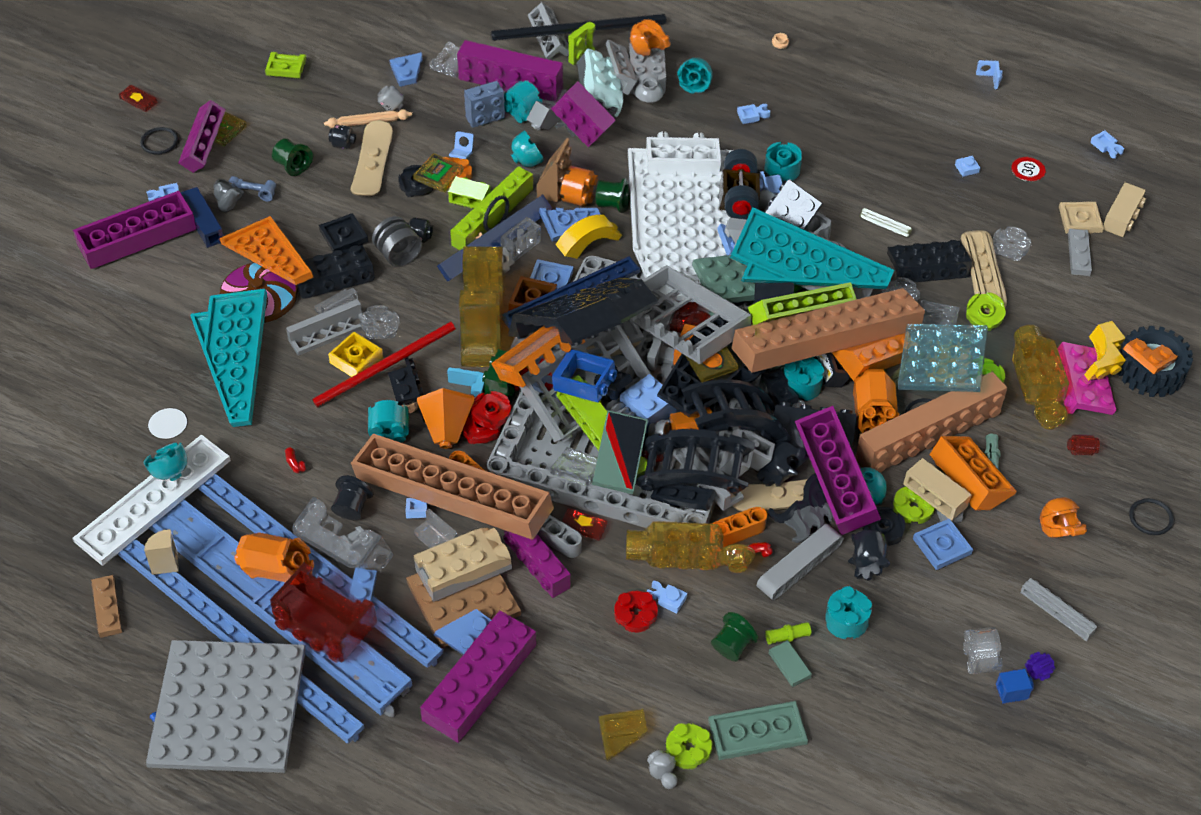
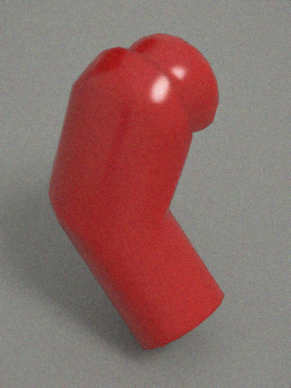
[285,447,306,474]
[740,542,773,560]

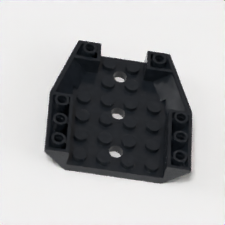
[508,278,659,346]

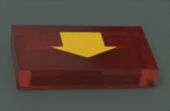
[119,85,158,112]
[561,508,607,541]

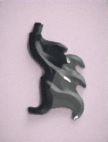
[768,473,833,543]

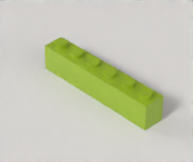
[450,166,533,250]
[748,282,857,325]
[556,374,647,479]

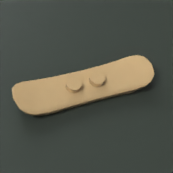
[351,120,393,196]
[961,230,1007,313]
[729,479,807,512]

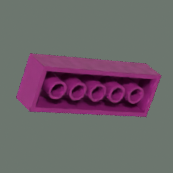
[457,40,563,102]
[73,191,196,269]
[795,406,881,535]
[420,610,536,743]

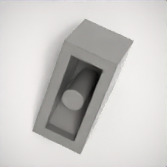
[526,101,561,130]

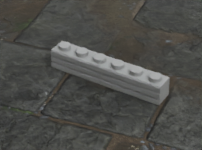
[1020,578,1097,641]

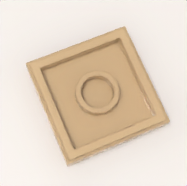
[1059,202,1104,233]

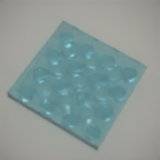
[898,324,988,392]

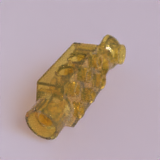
[1012,325,1069,430]
[626,521,755,573]

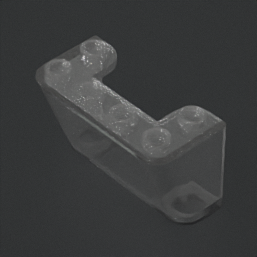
[292,497,393,570]

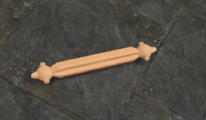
[324,109,412,128]

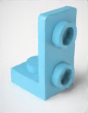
[447,367,485,398]

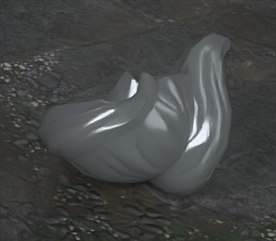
[213,179,244,212]

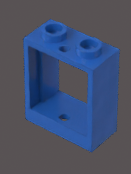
[552,349,617,403]

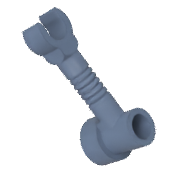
[228,176,276,202]

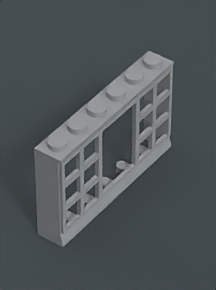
[629,265,751,364]
[520,325,651,442]

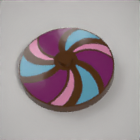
[220,262,298,323]

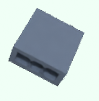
[464,81,505,128]

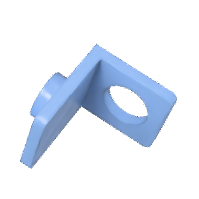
[976,60,1002,89]
[449,131,474,159]
[759,171,782,194]

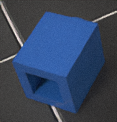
[996,669,1034,703]

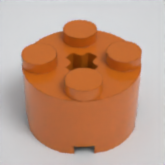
[561,166,598,207]

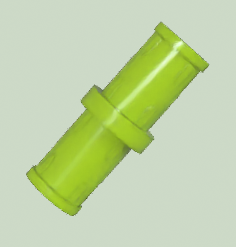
[765,622,811,645]

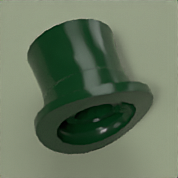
[272,138,313,176]
[596,178,630,213]
[711,612,759,661]

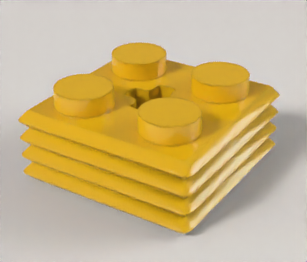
[328,332,383,377]

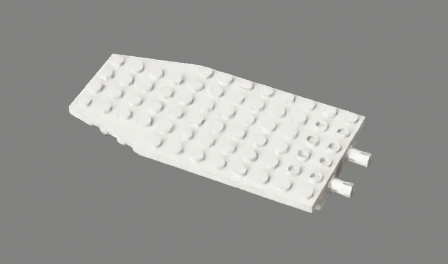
[628,132,733,302]

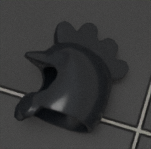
[755,441,809,487]
[848,530,890,581]

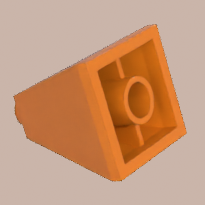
[417,388,474,449]

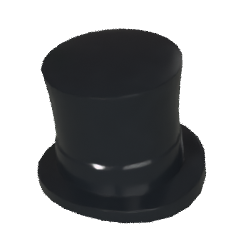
[331,475,374,521]

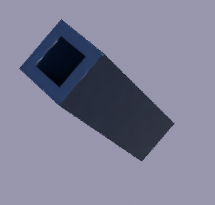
[181,187,223,248]

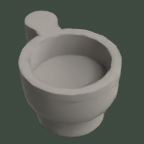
[648,419,671,437]

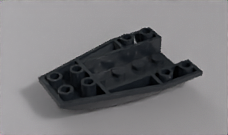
[657,317,766,417]

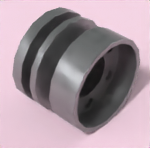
[372,216,422,267]

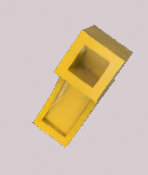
[1084,321,1126,381]

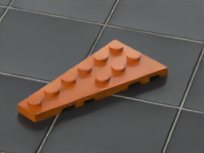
[219,216,313,285]

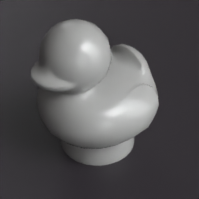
[648,750,677,789]

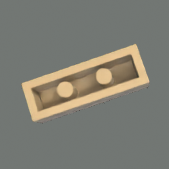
[1103,182,1146,237]
[903,458,972,521]

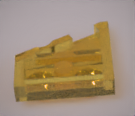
[598,709,648,761]

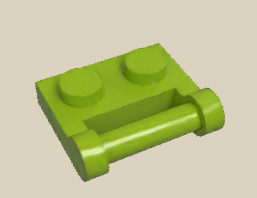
[569,22,595,65]
[265,52,306,78]

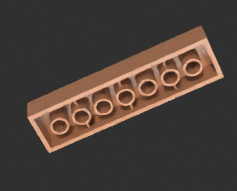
[855,371,1007,473]

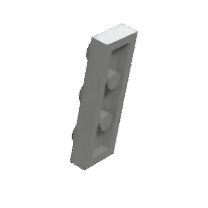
[1068,229,1092,276]

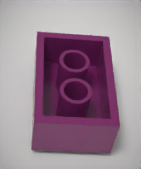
[551,81,615,147]

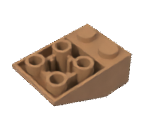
[537,138,572,203]

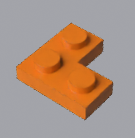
[1123,338,1177,374]

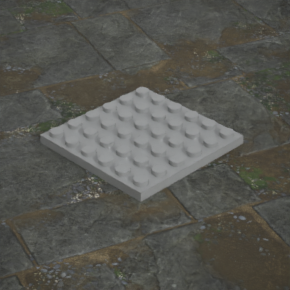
[146,640,306,773]

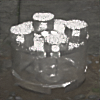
[963,627,1003,674]

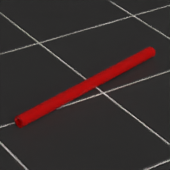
[312,321,456,407]

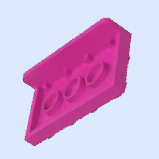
[1053,342,1116,415]

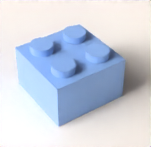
[620,374,676,433]

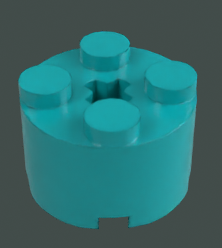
[504,80,543,123]
[764,142,802,183]
[784,357,825,401]
[368,400,409,443]
[825,586,872,639]

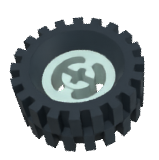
[1118,326,1193,397]

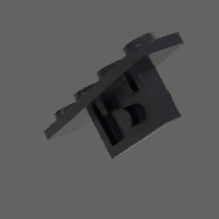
[388,357,426,423]

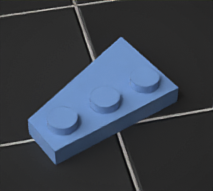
[539,208,601,242]

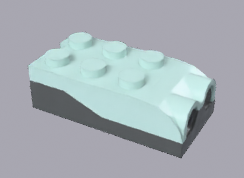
[577,48,623,119]

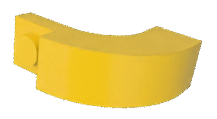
[555,215,622,259]

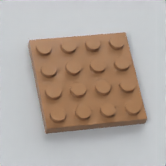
[406,573,521,649]

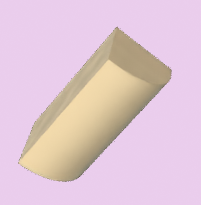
[144,529,178,575]

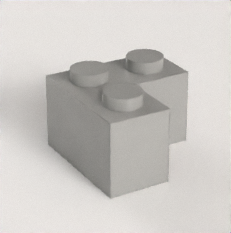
[719,428,775,476]

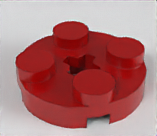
[471,391,511,430]
[462,408,501,444]
[614,591,658,633]

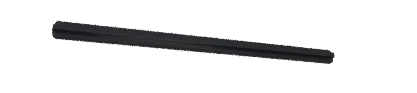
[491,14,667,41]

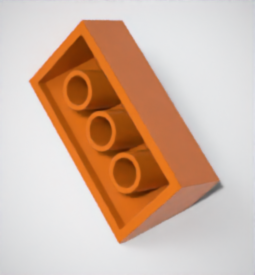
[832,333,918,381]
[929,436,1017,510]

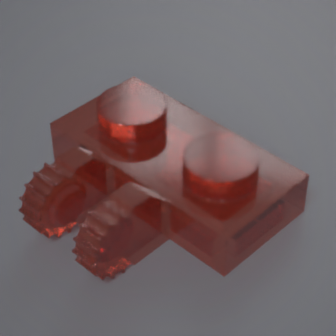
[670,302,711,333]

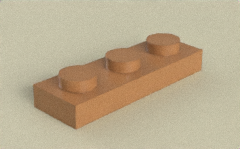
[91,575,122,638]

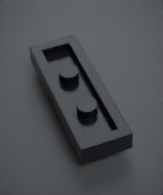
[650,484,716,511]

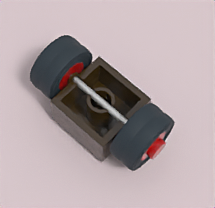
[719,149,760,220]

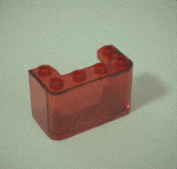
[270,562,377,663]

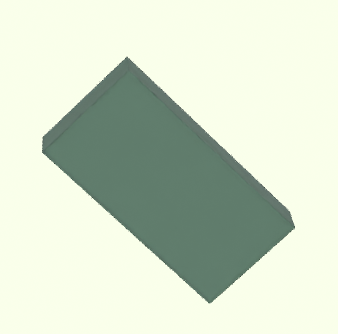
[768,640,812,687]

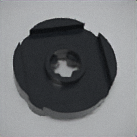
[398,165,435,197]
[862,507,906,546]

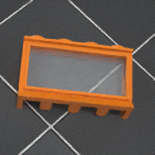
[491,326,586,388]

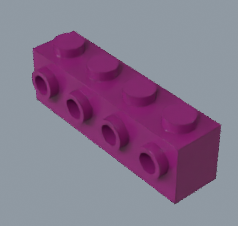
[178,100,226,173]
[503,530,570,598]

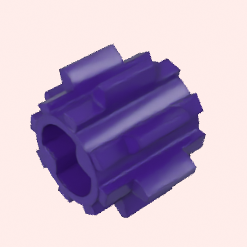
[1025,651,1055,681]

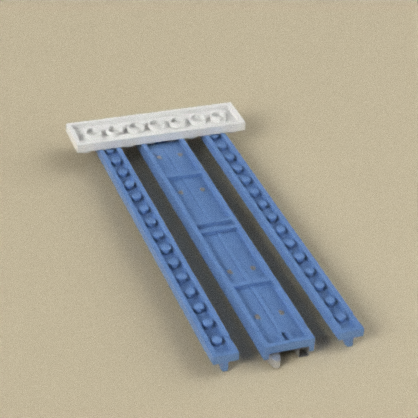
[73,435,443,744]

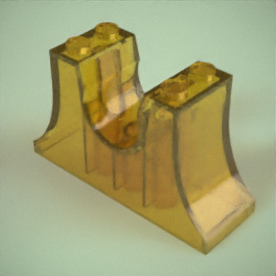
[459,246,506,367]

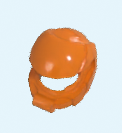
[630,20,671,56]
[1040,497,1087,538]

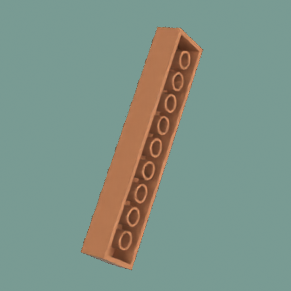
[732,288,925,373]
[351,434,554,540]

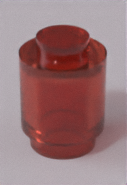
[1067,434,1100,456]

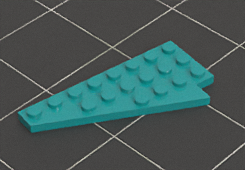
[730,207,894,289]
[190,289,267,427]

